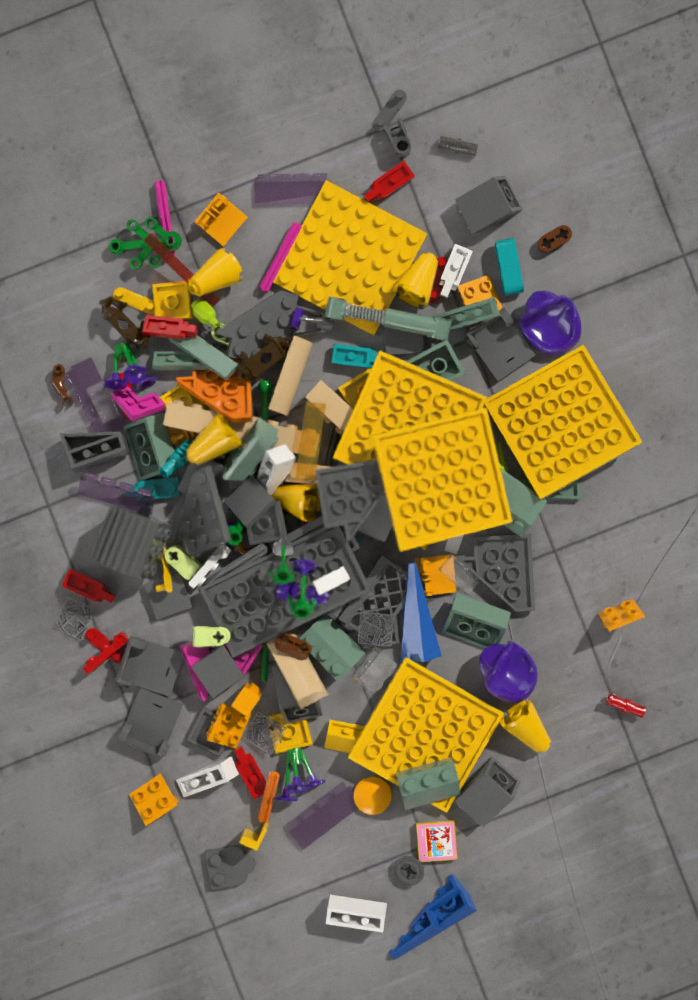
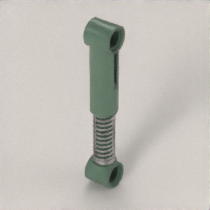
[325,297,452,340]

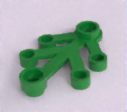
[109,217,182,270]

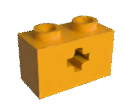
[231,683,262,716]

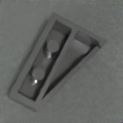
[60,432,130,473]

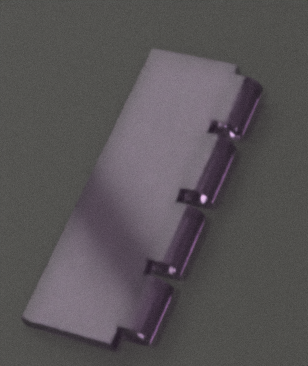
[254,173,331,206]
[66,357,126,433]
[78,472,155,515]
[288,781,358,850]

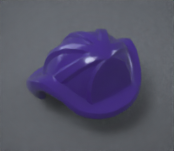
[520,291,582,355]
[479,641,538,703]

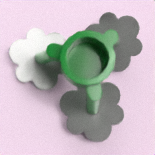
[258,538,302,584]

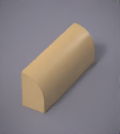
[268,336,313,417]
[266,631,329,709]

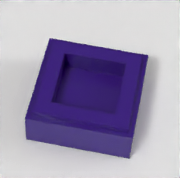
[291,308,304,330]

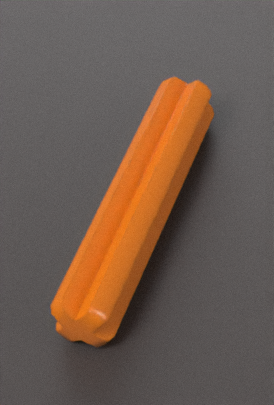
[258,771,280,823]

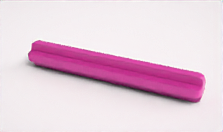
[154,180,175,256]
[259,222,302,293]

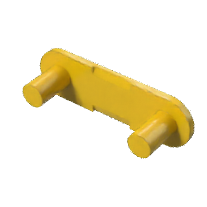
[113,287,154,315]
[156,547,172,593]

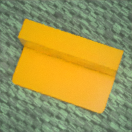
[324,720,364,753]
[239,822,269,851]

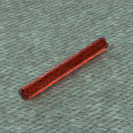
[144,233,219,307]

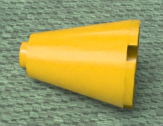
[188,248,243,296]
[393,252,438,308]
[186,414,242,465]
[271,484,321,522]
[500,699,551,753]

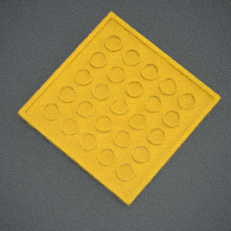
[273,180,428,336]
[484,345,642,501]
[333,351,487,464]
[372,408,512,551]
[347,657,505,813]

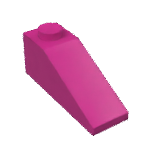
[180,640,212,701]

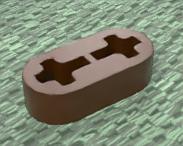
[537,225,572,253]
[274,633,312,660]

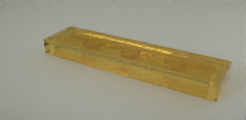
[295,402,326,481]

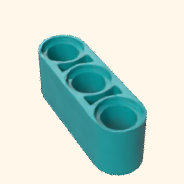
[495,238,524,296]

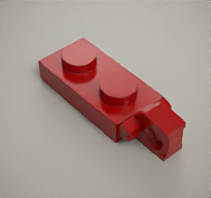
[364,161,415,202]
[142,315,198,339]
[62,568,116,603]
[83,631,129,674]
[234,745,267,800]

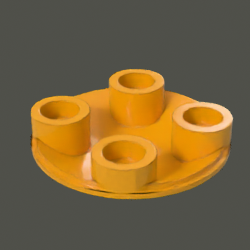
[354,777,392,815]

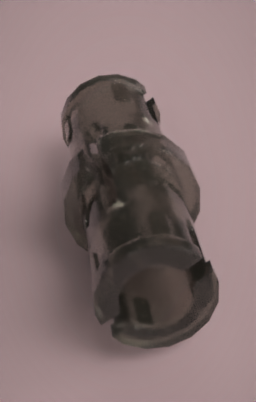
[438,135,478,156]

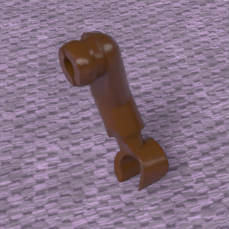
[52,364,74,407]

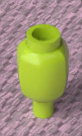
[191,299,220,329]

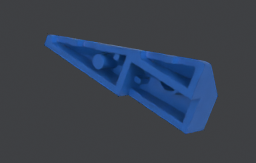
[400,561,442,662]
[389,874,477,959]

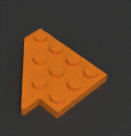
[176,358,253,423]

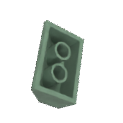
[406,340,466,381]
[123,413,179,481]
[223,417,278,481]
[500,468,547,537]
[441,593,511,648]
[298,612,365,681]
[395,757,460,810]

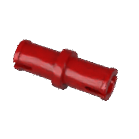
[606,693,646,718]

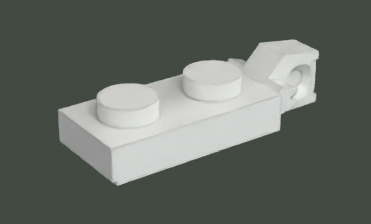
[439,244,473,299]
[188,544,231,588]

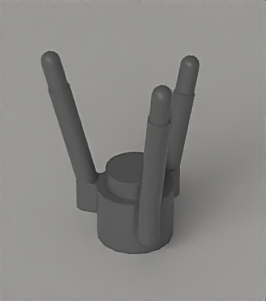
[289,305,333,338]

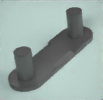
[373,90,407,132]

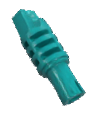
[159,438,196,478]

